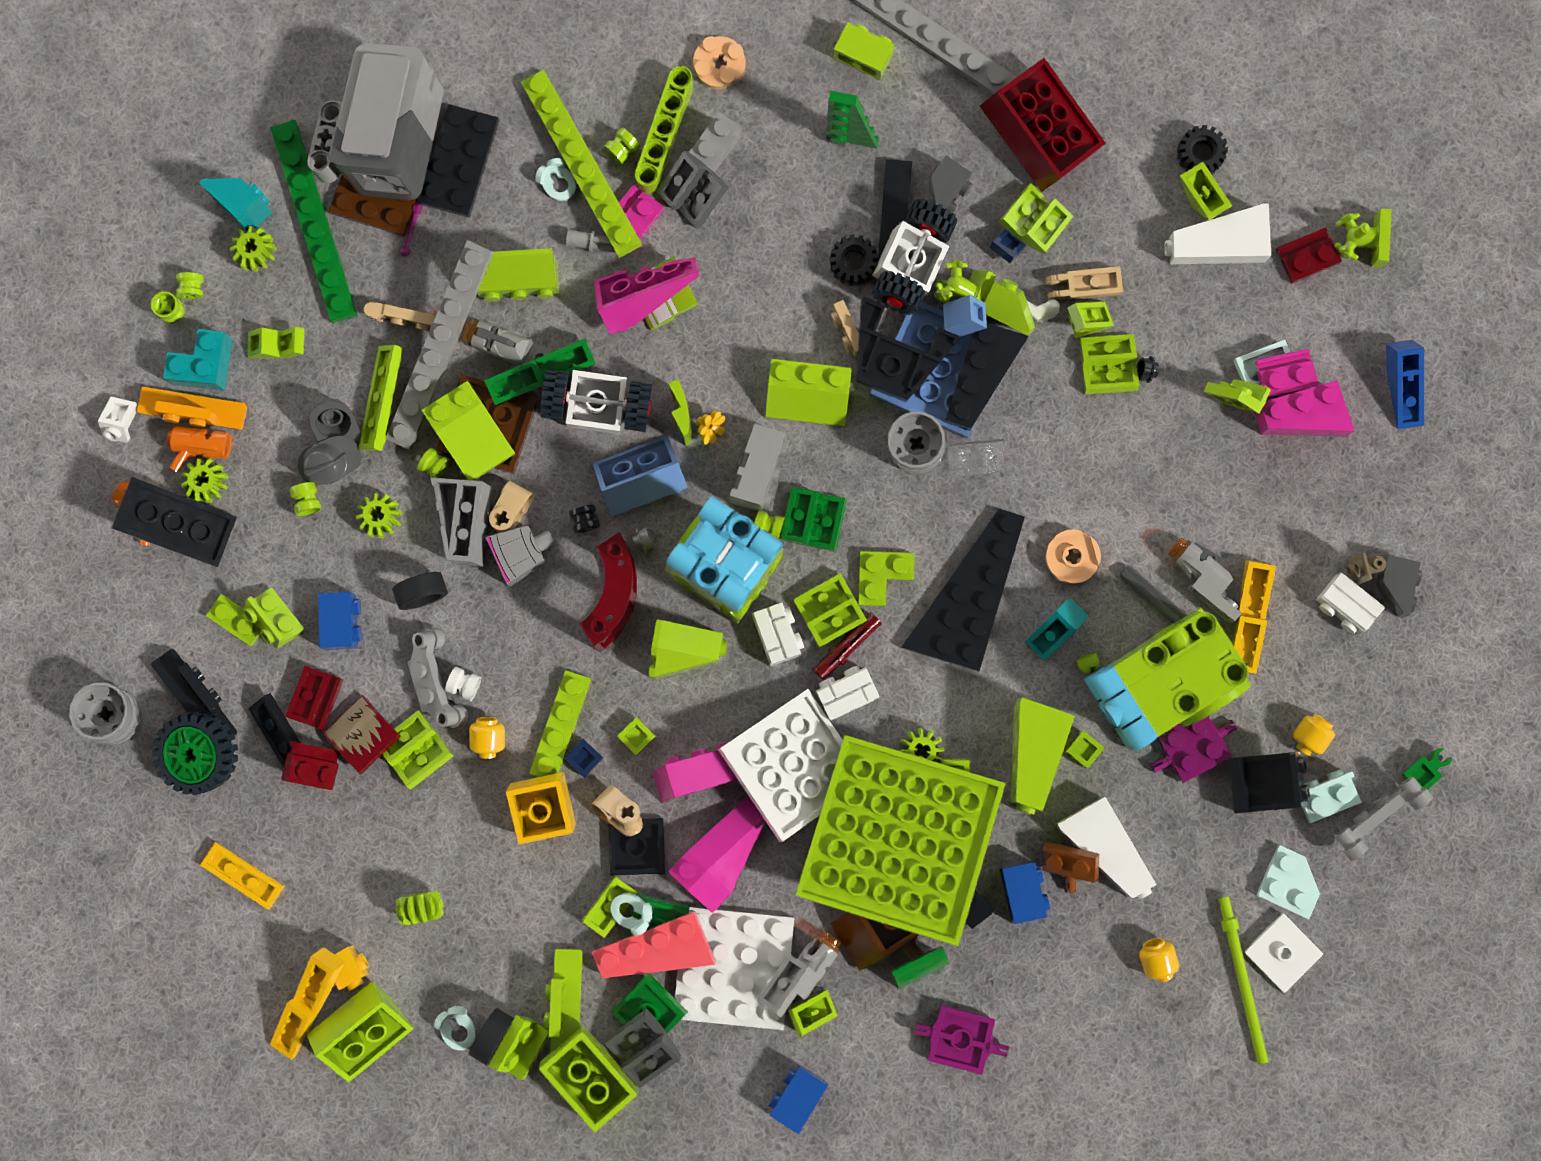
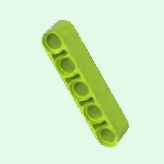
[635,66,694,194]

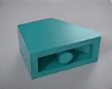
[1025,597,1089,661]

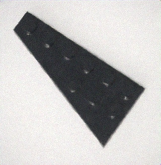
[901,509,1025,672]

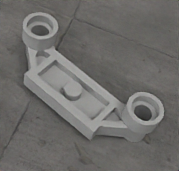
[407,627,468,728]
[1335,776,1433,861]

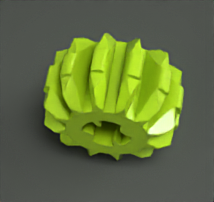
[230,225,277,272]
[181,458,229,504]
[355,493,403,539]
[898,728,945,764]
[395,891,444,925]

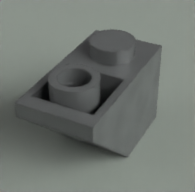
[929,155,972,213]
[1376,555,1422,618]

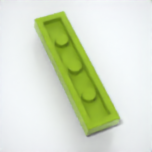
[358,345,403,452]
[529,670,592,777]

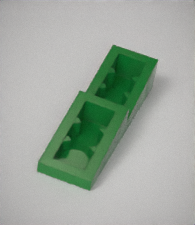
[484,338,596,405]

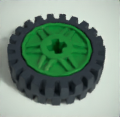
[152,711,238,795]

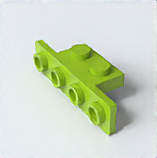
[544,949,583,1052]

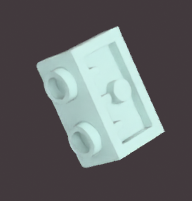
[1303,769,1362,823]

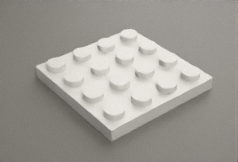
[718,689,843,842]
[675,907,794,1030]

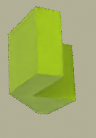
[247,326,304,358]

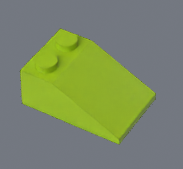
[422,381,515,481]

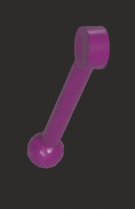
[400,203,422,256]

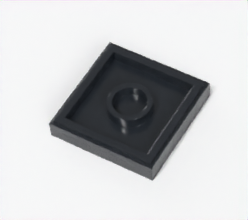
[608,818,665,876]

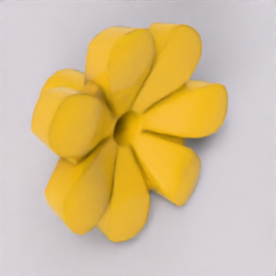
[696,411,725,444]

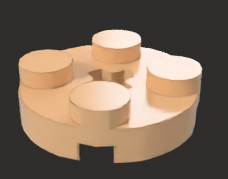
[693,36,746,90]
[1045,529,1101,585]

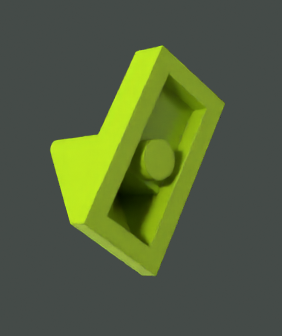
[1067,302,1114,339]

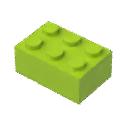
[539,1024,638,1133]

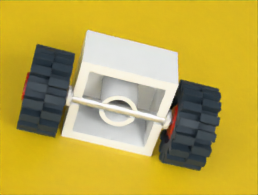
[872,199,957,315]
[540,369,652,434]

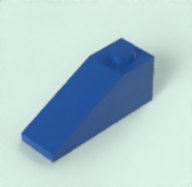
[1386,340,1424,429]

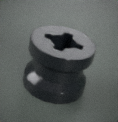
[569,504,600,533]

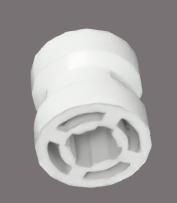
[445,667,482,701]

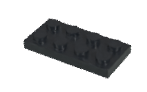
[418,104,500,218]
[111,477,237,567]

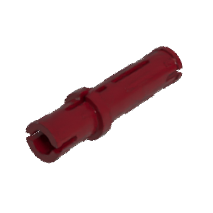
[812,612,882,681]

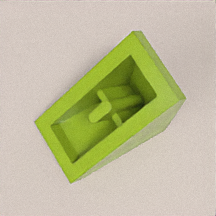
[1180,162,1232,221]
[788,990,838,1037]

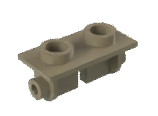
[1346,552,1386,585]

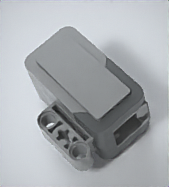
[308,43,444,200]

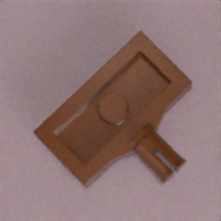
[1042,842,1100,893]

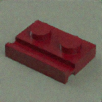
[1276,227,1342,284]
[285,666,344,730]
[281,741,341,791]

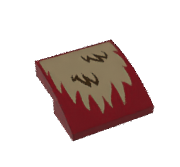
[323,695,401,774]

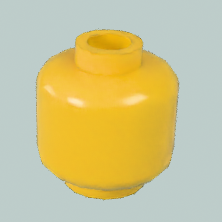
[1293,714,1335,756]
[469,717,505,759]
[1139,938,1180,982]

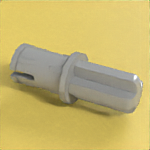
[566,229,616,253]

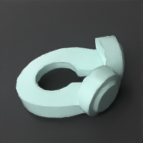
[536,158,576,201]
[611,893,652,936]
[434,1006,476,1050]

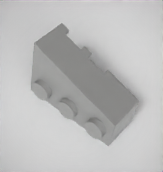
[729,424,789,512]
[430,477,492,567]

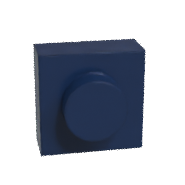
[989,229,1026,263]
[565,739,604,778]

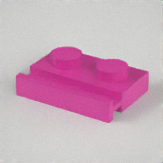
[619,184,664,239]
[1254,349,1319,399]

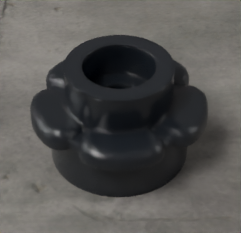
[1137,356,1159,383]

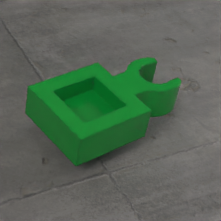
[1401,748,1452,790]

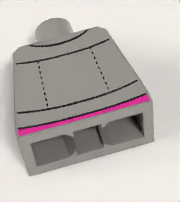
[486,526,556,587]

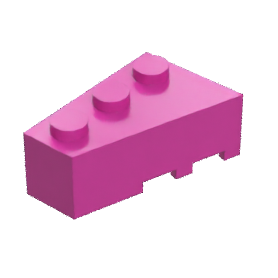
[1254,380,1355,437]
[652,741,738,803]

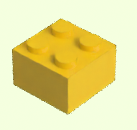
[506,772,576,844]

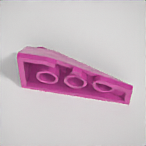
[594,257,700,335]
[668,796,766,913]

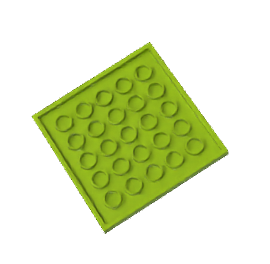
[795,735,1006,947]

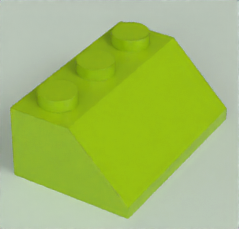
[477,248,559,302]
[765,359,852,427]
[307,981,414,1083]

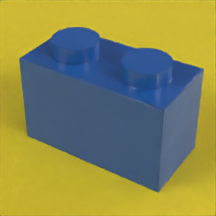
[318,592,362,650]
[1000,862,1050,924]
[768,1064,828,1134]

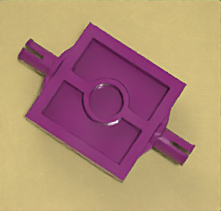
[1149,716,1237,784]
[914,1005,1009,1075]

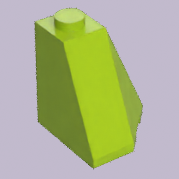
[649,619,728,679]

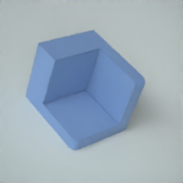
[943,295,987,337]

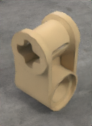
[489,481,534,533]
[590,785,643,836]

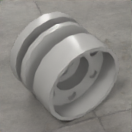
[888,412,945,474]
[69,683,141,745]

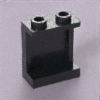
[1228,752,1310,814]

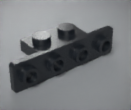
[151,649,238,736]

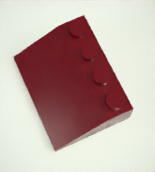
[979,58,1106,192]

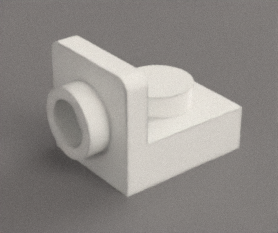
[98,397,138,443]

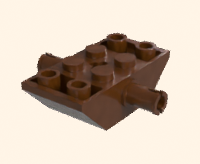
[830,912,924,971]

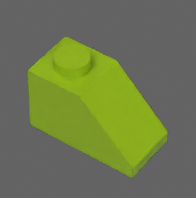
[984,278,1035,336]

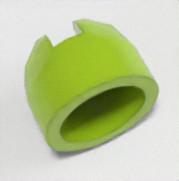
[1076,652,1100,675]

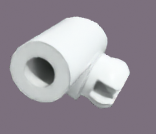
[1027,299,1060,322]

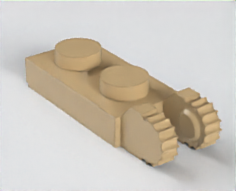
[1046,266,1123,300]
[363,302,436,332]

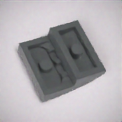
[657,151,728,227]
[604,1009,681,1088]

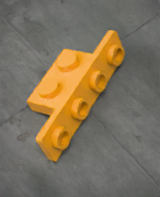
[137,387,247,430]

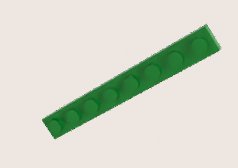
[270,119,358,323]

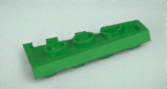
[826,90,879,149]

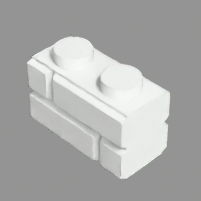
[1316,572,1385,634]
[752,603,804,667]
[816,665,880,721]

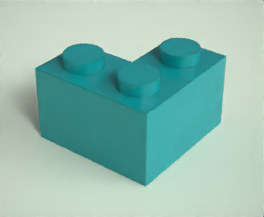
[163,329,233,391]

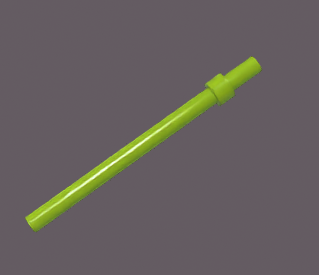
[1218,896,1269,1064]

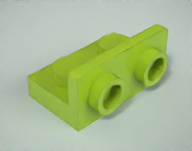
[1203,379,1271,413]
[244,587,304,650]
[488,1015,549,1080]

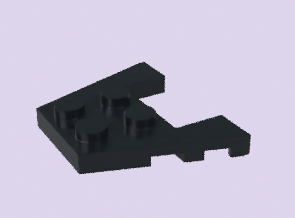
[856,296,960,402]

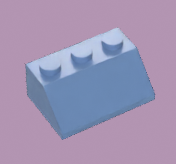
[592,435,688,516]

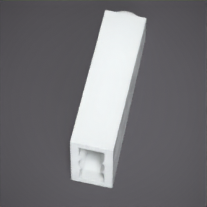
[1165,204,1271,264]
[1054,797,1156,900]

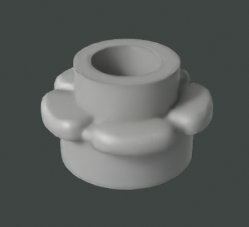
[632,528,655,553]

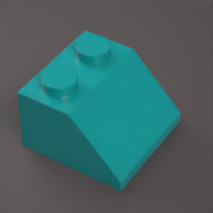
[199,178,272,231]

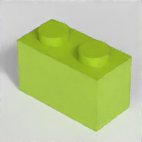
[833,22,895,81]

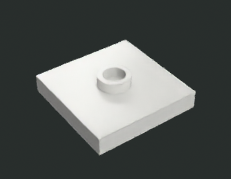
[1243,913,1323,993]

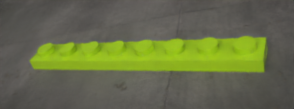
[521,70,642,258]

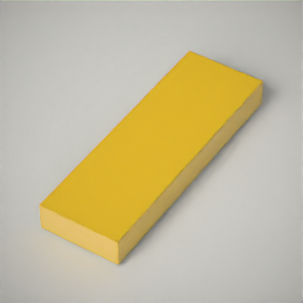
[200,842,285,910]

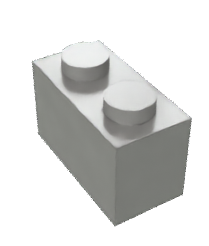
[689,112,741,173]

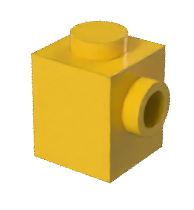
[335,945,369,991]

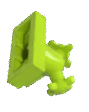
[1334,208,1392,268]
[933,260,996,304]

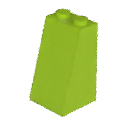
[1010,697,1075,815]

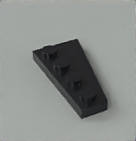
[945,323,1029,430]

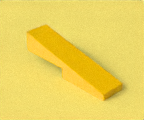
[1232,559,1276,674]
[270,947,346,1060]

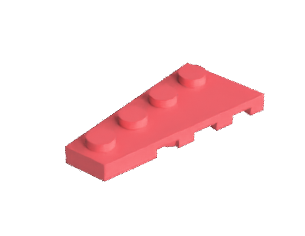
[592,911,716,978]

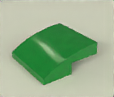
[780,487,847,552]
[890,945,949,989]

